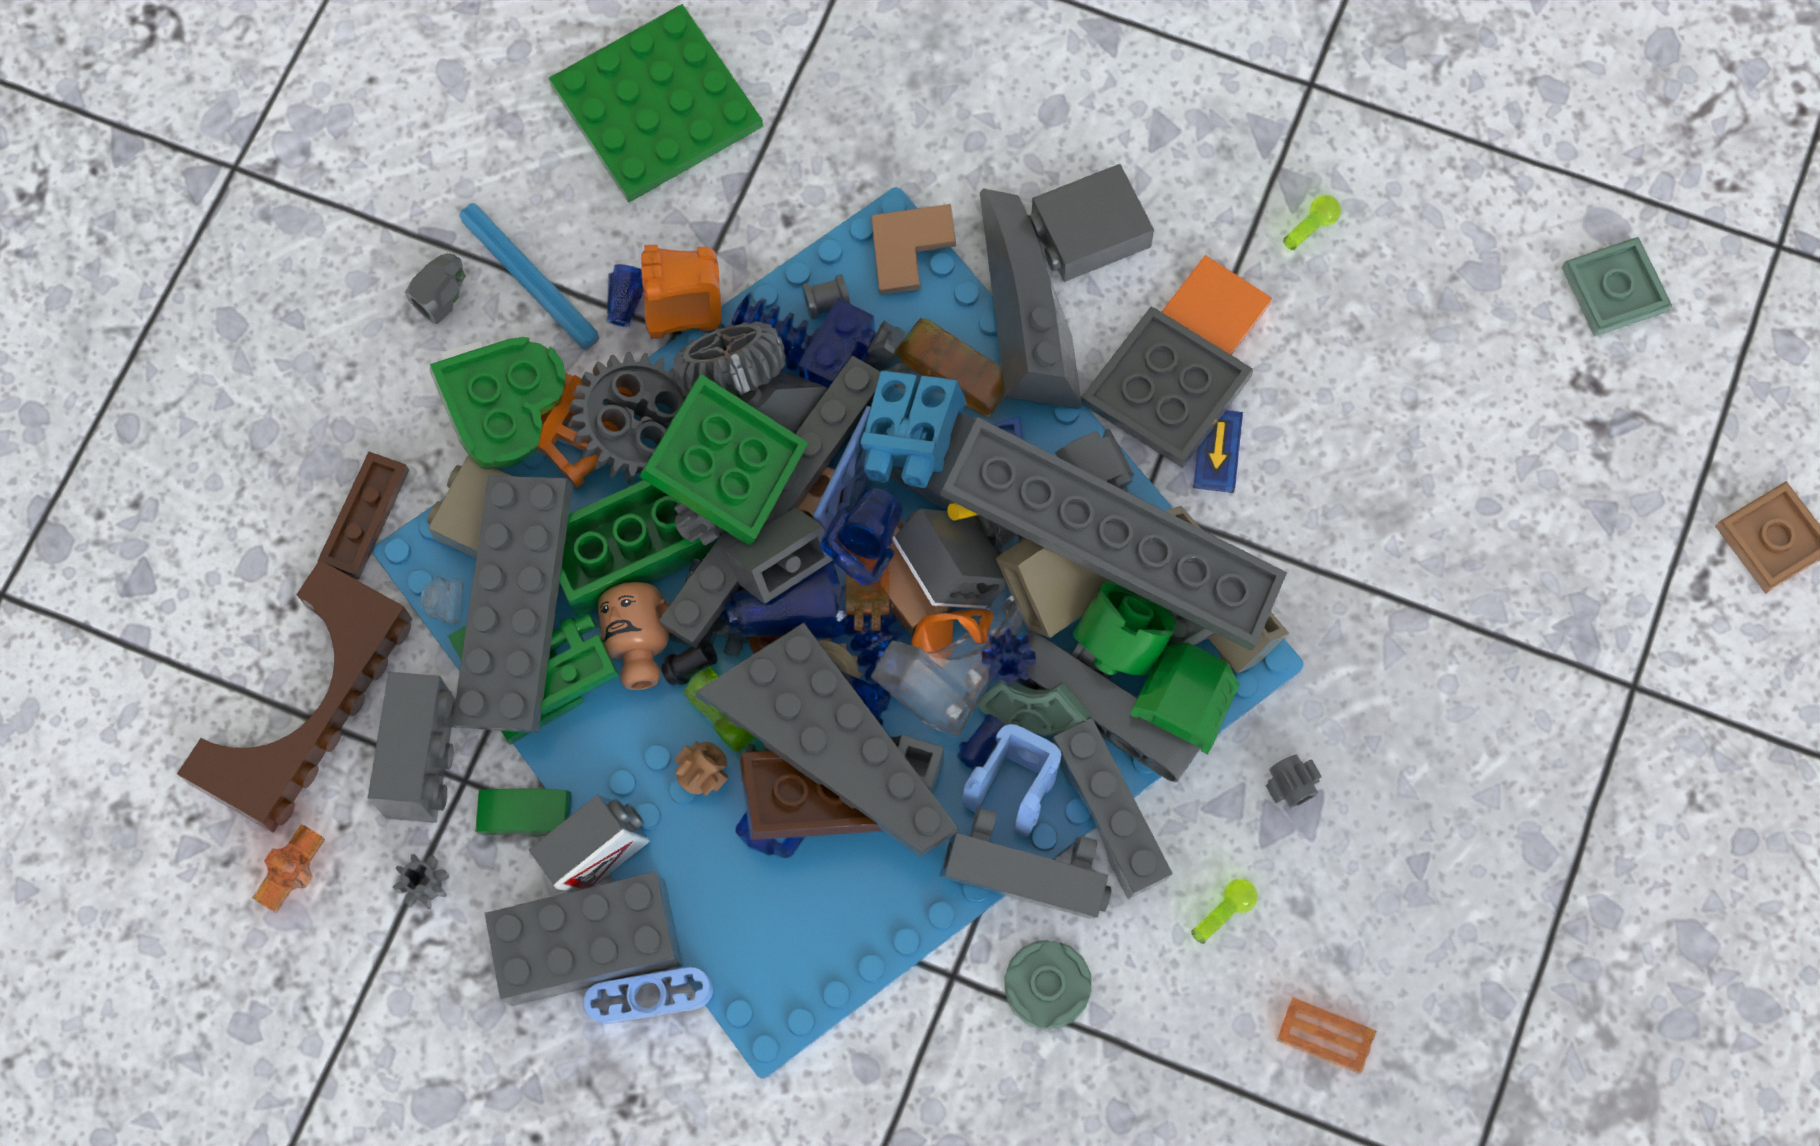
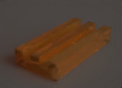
[1276,997,1377,1074]

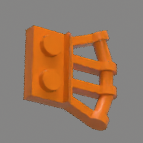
[538,372,634,489]

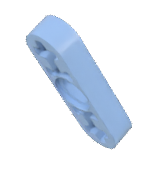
[584,967,713,1024]

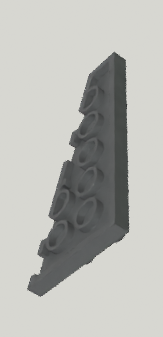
[696,623,958,857]

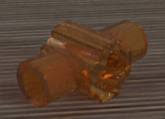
[252,824,325,913]

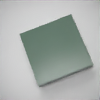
[1561,237,1672,336]

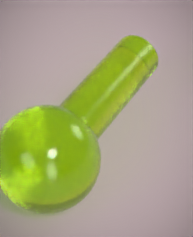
[1283,195,1341,250]
[1191,878,1258,944]

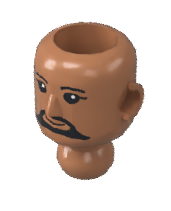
[598,582,669,690]

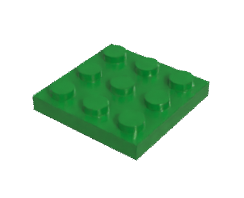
[639,374,808,546]

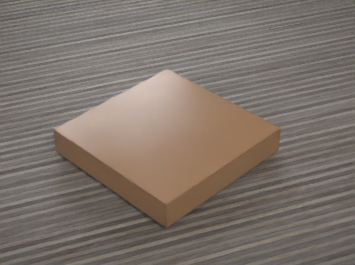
[1715,481,1820,594]

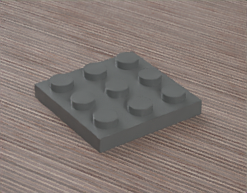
[1081,306,1253,468]

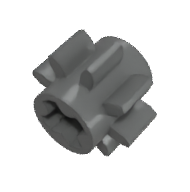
[674,503,724,546]
[1265,754,1322,808]
[393,854,450,909]

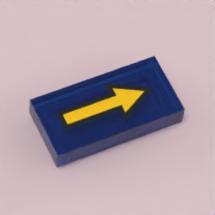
[1193,410,1243,493]

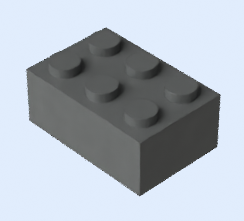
[368,671,457,823]

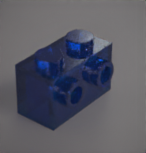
[798,298,876,389]

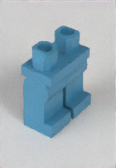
[860,371,966,488]

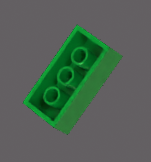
[559,480,724,618]

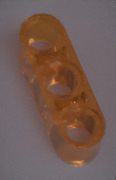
[896,318,1005,417]

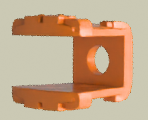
[641,244,721,339]

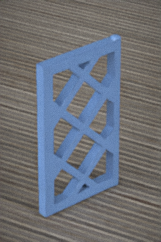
[812,406,871,548]

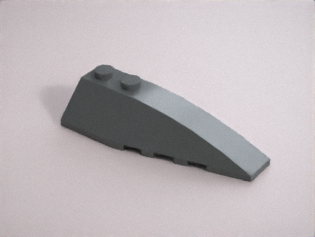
[980,188,1082,409]

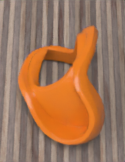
[911,609,994,667]

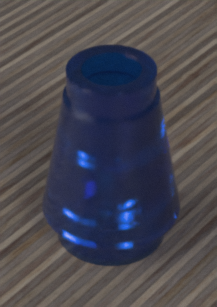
[606,264,644,327]

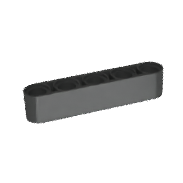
[1003,631,1201,783]

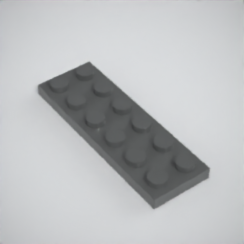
[452,476,573,733]

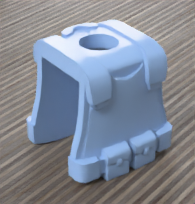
[962,724,1061,838]

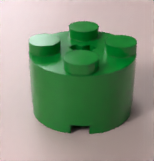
[1073,580,1176,676]

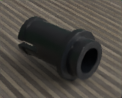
[661,639,717,686]

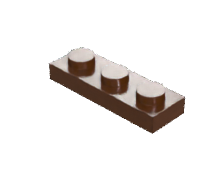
[317,451,409,580]

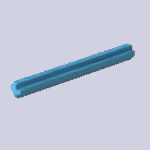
[459,203,599,350]

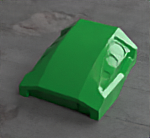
[1129,643,1240,755]

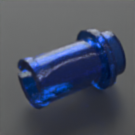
[957,714,1005,770]

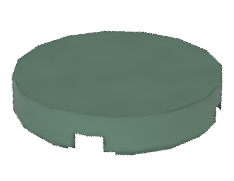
[1004,940,1091,1029]

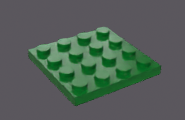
[548,4,763,203]

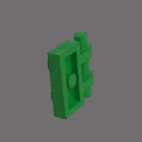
[541,612,619,715]

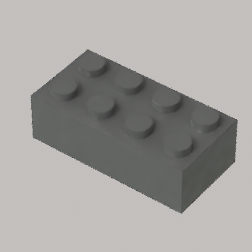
[485,871,682,1006]

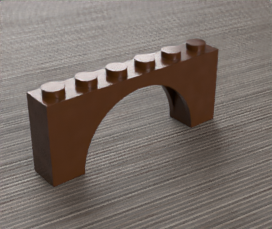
[177,560,412,833]

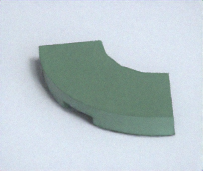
[974,674,1092,736]

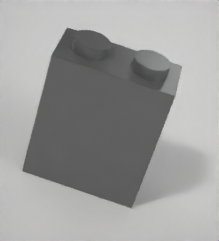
[1028,164,1154,282]

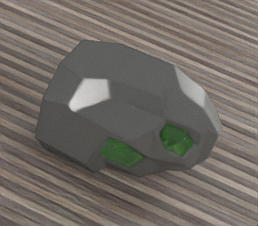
[405,253,466,324]

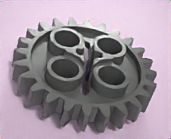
[569,352,686,483]

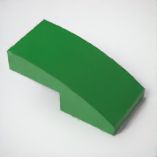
[475,788,571,837]

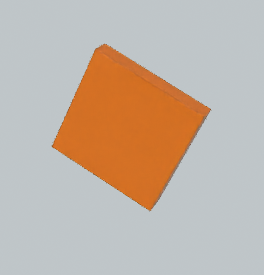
[1162,255,1272,355]

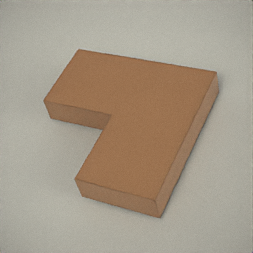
[871,204,956,295]

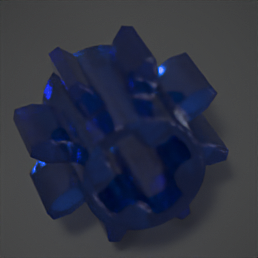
[982,629,1036,686]

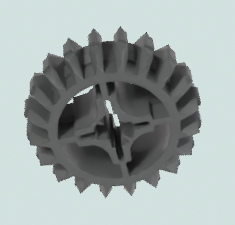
[673,322,786,396]

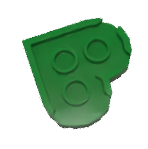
[430,337,566,469]

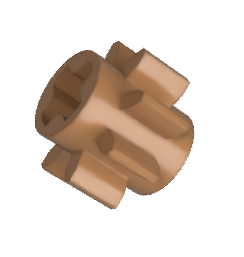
[674,741,729,796]

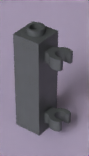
[940,808,1111,919]

